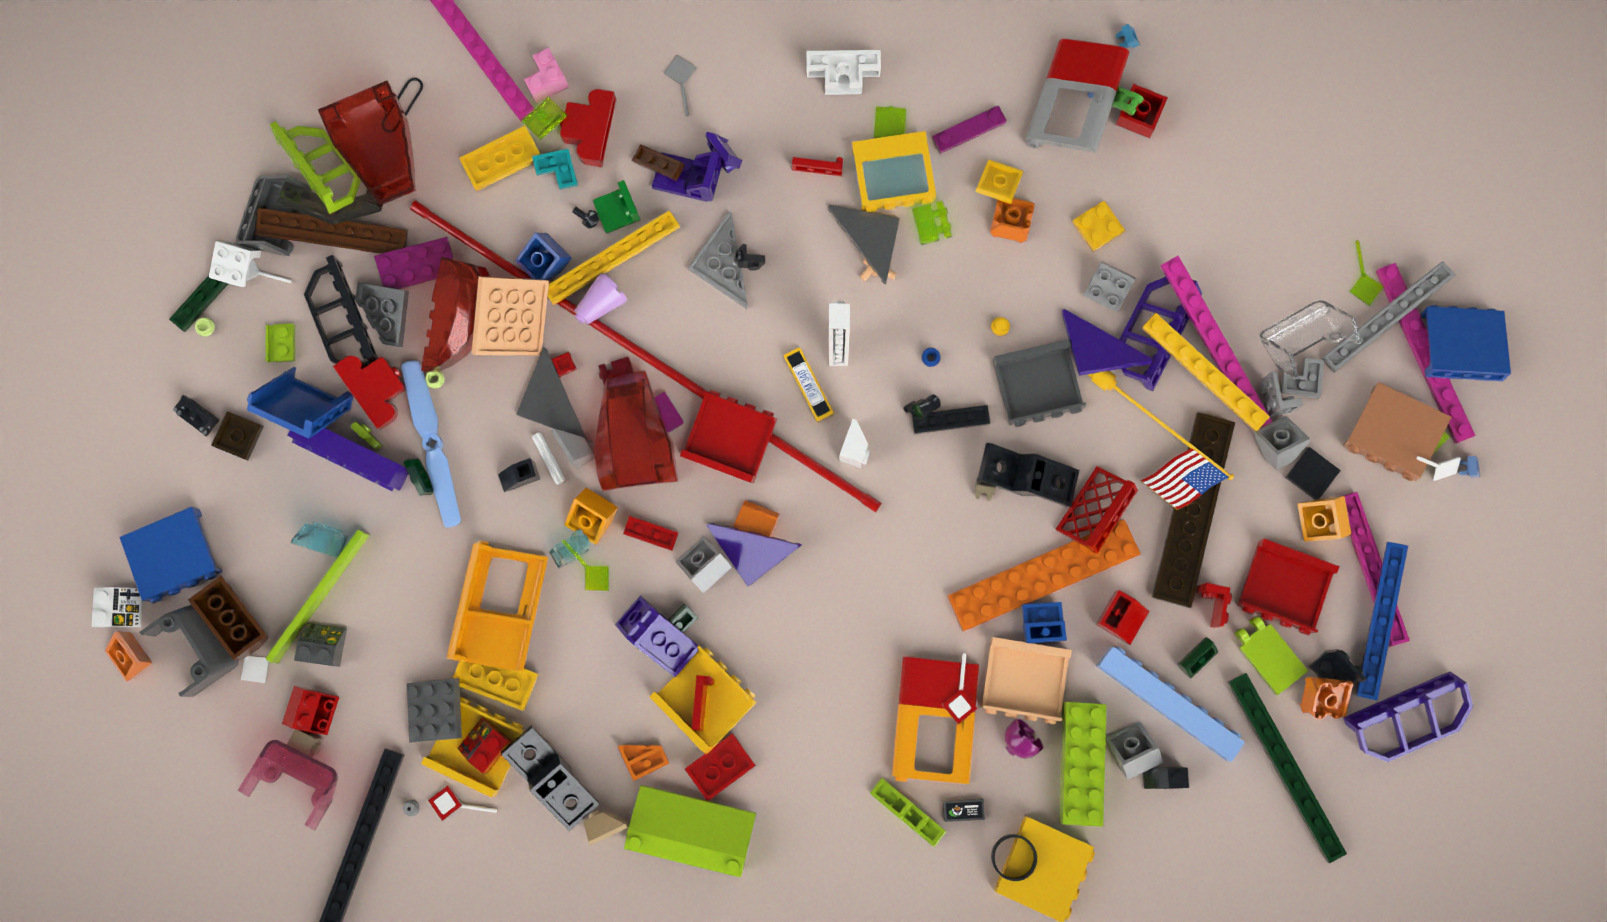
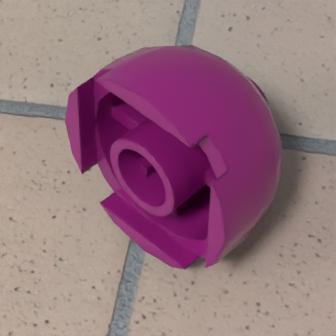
[1005,719,1044,759]

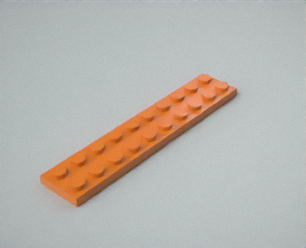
[947,519,1141,632]

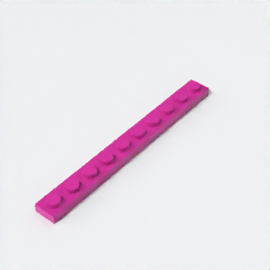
[430,0,536,122]
[1160,255,1272,432]
[1376,263,1476,444]

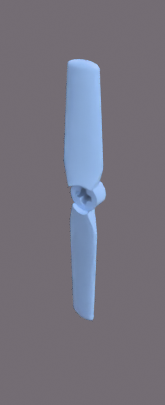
[401,360,461,528]

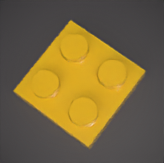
[976,159,1023,204]
[1072,200,1125,252]

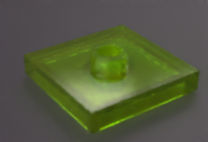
[522,97,567,140]

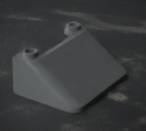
[236,175,311,256]

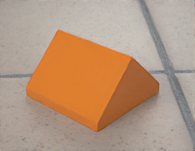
[105,631,152,682]

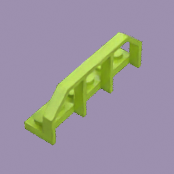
[269,121,361,214]

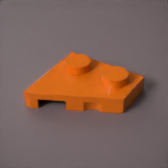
[617,745,670,781]

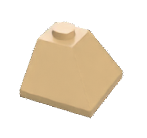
[583,810,630,845]

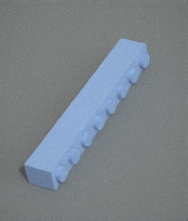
[1096,646,1245,762]

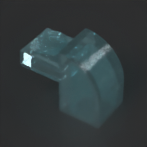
[549,529,591,568]

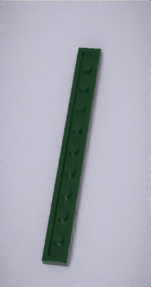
[1227,673,1347,863]

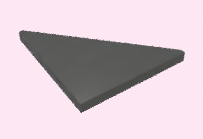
[829,205,900,284]
[516,348,586,439]

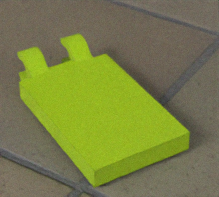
[1234,616,1308,695]

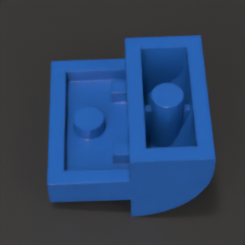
[1022,602,1067,643]

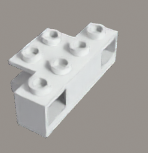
[807,50,881,95]

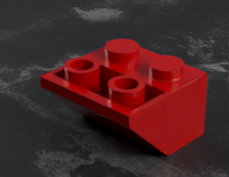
[1096,590,1150,645]
[282,686,339,735]

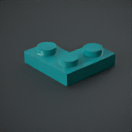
[532,149,578,190]

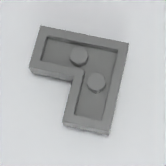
[1280,358,1324,399]

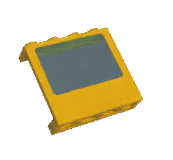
[852,131,936,213]

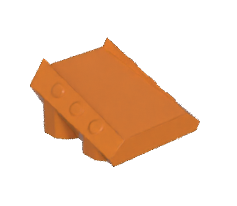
[990,198,1035,243]
[733,500,780,537]
[1299,677,1353,719]

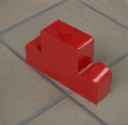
[560,89,617,168]
[332,356,406,430]

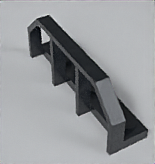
[304,255,379,367]

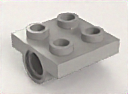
[1084,261,1136,312]

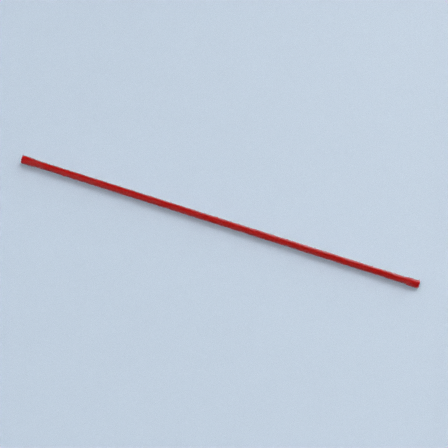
[410,201,882,513]

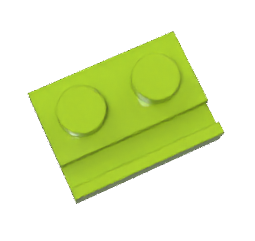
[265,323,295,363]

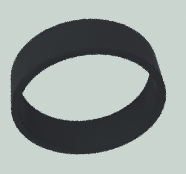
[991,834,1037,881]

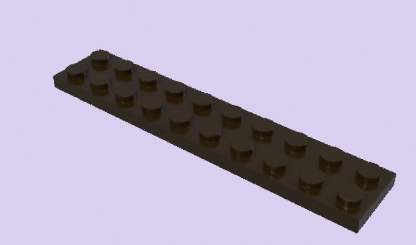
[1152,412,1235,608]

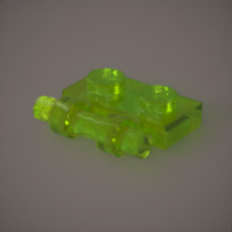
[912,201,952,245]

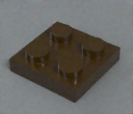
[211,411,264,461]

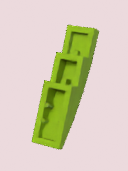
[870,778,947,848]

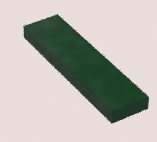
[169,275,229,332]

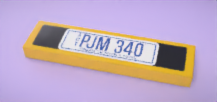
[783,347,834,423]

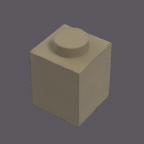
[286,729,322,757]

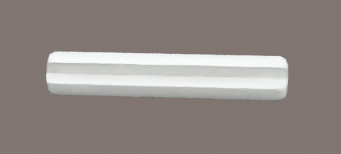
[532,432,565,485]

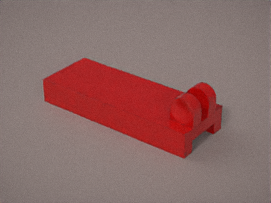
[792,157,843,177]
[623,516,678,551]
[692,675,715,731]

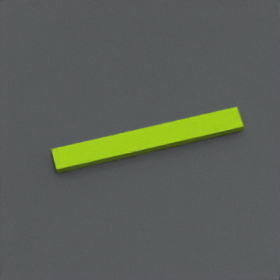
[266,529,370,663]

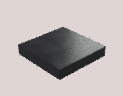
[1285,447,1341,500]

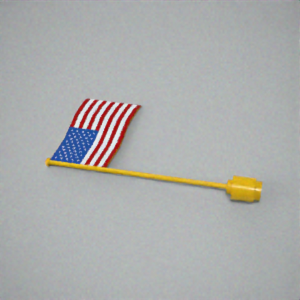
[1088,371,1234,510]

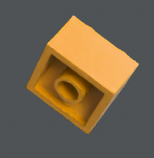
[564,487,618,545]
[1297,496,1351,542]

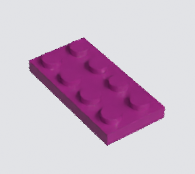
[374,237,458,289]

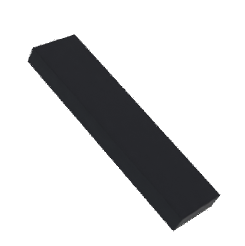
[912,405,990,435]

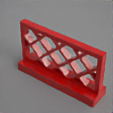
[1056,466,1138,554]

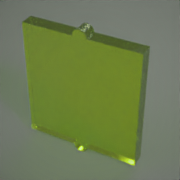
[874,106,906,138]

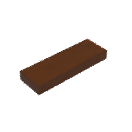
[632,144,685,181]

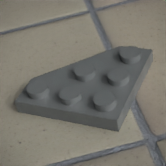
[356,282,409,347]

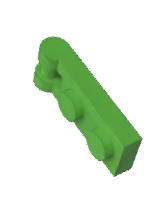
[1112,86,1144,115]

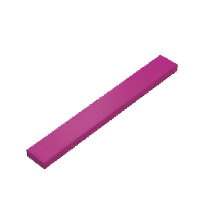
[1344,492,1410,647]

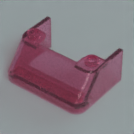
[237,740,338,831]

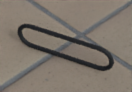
[382,78,423,133]

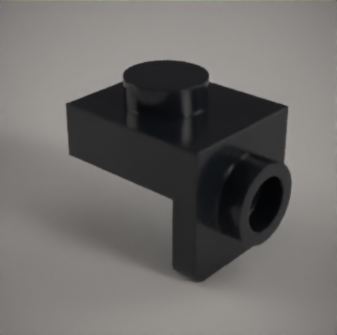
[735,244,765,271]

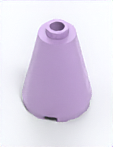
[574,273,627,325]

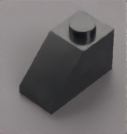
[1143,767,1189,789]

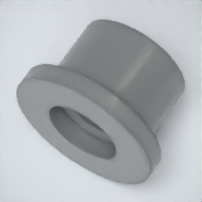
[403,800,420,816]

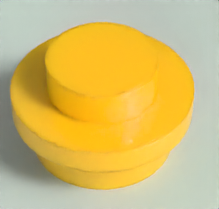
[991,317,1010,336]

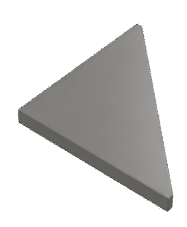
[688,211,748,309]

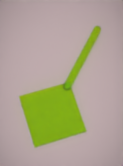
[1350,240,1384,306]
[562,539,609,591]

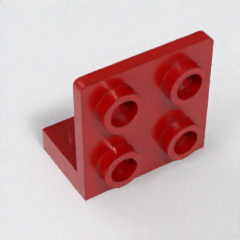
[1196,583,1232,628]

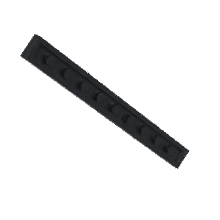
[319,748,405,922]

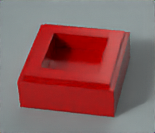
[552,352,577,377]

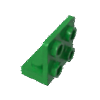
[593,180,640,233]

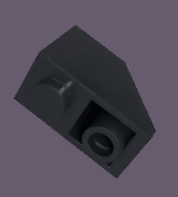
[498,458,540,492]

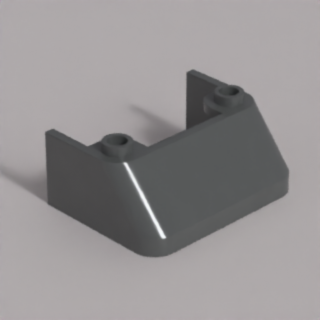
[140,605,239,697]

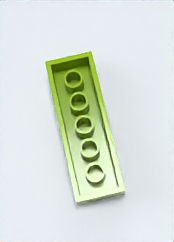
[1059,702,1107,827]

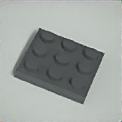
[407,678,462,743]

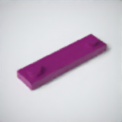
[932,105,1007,154]

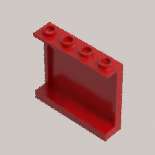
[680,390,778,483]
[1237,539,1339,635]

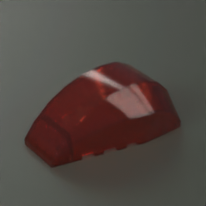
[318,80,416,206]
[421,257,491,372]
[594,370,678,491]

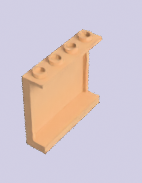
[981,637,1072,724]

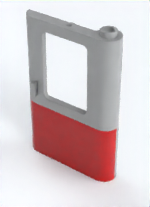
[1025,39,1130,153]

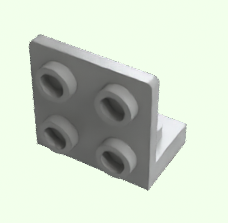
[1260,371,1303,416]

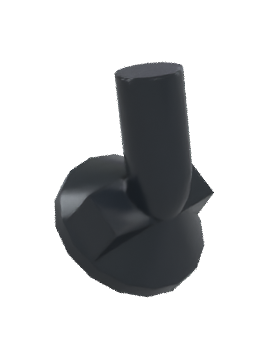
[572,207,599,229]

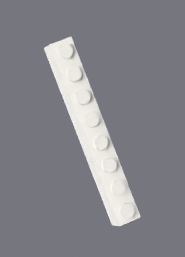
[829,301,850,366]

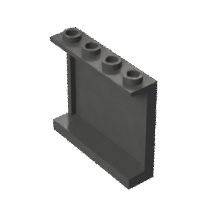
[993,339,1086,427]

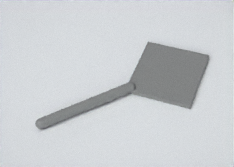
[664,55,696,116]

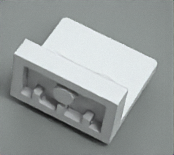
[209,241,261,287]

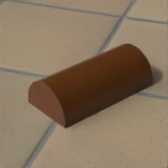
[188,576,268,661]

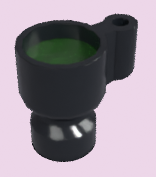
[903,394,941,421]

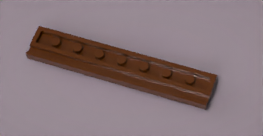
[255,208,408,254]

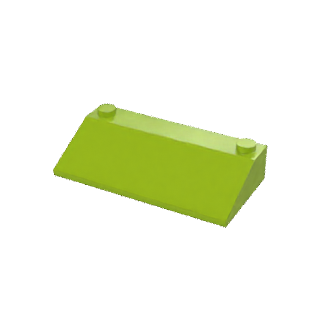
[624,785,756,878]

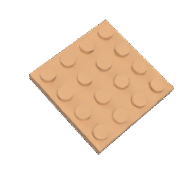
[471,276,549,356]

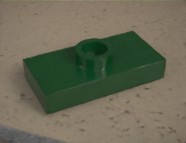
[403,459,434,496]

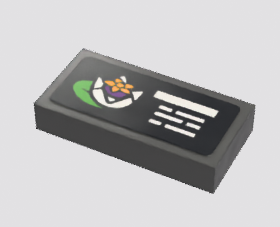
[943,799,985,822]

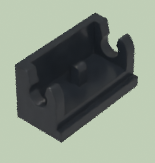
[173,395,220,437]

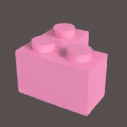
[524,47,569,104]

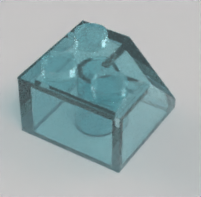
[291,522,348,557]

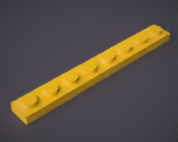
[547,210,680,305]
[1141,313,1270,431]

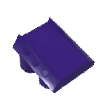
[705,132,743,173]

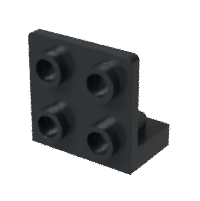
[1309,649,1367,683]

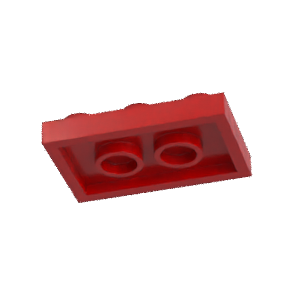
[685,733,756,801]

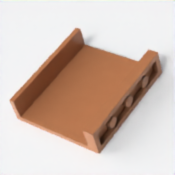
[1343,382,1452,481]

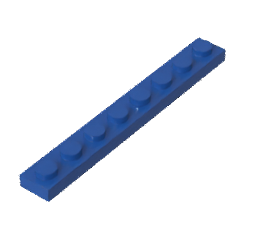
[1356,542,1408,701]

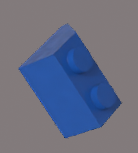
[515,232,572,281]

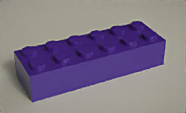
[287,428,409,491]

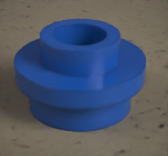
[921,348,941,367]

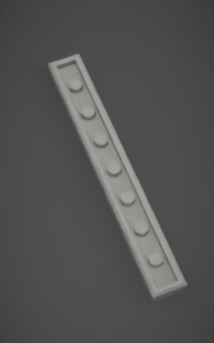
[1321,261,1456,372]

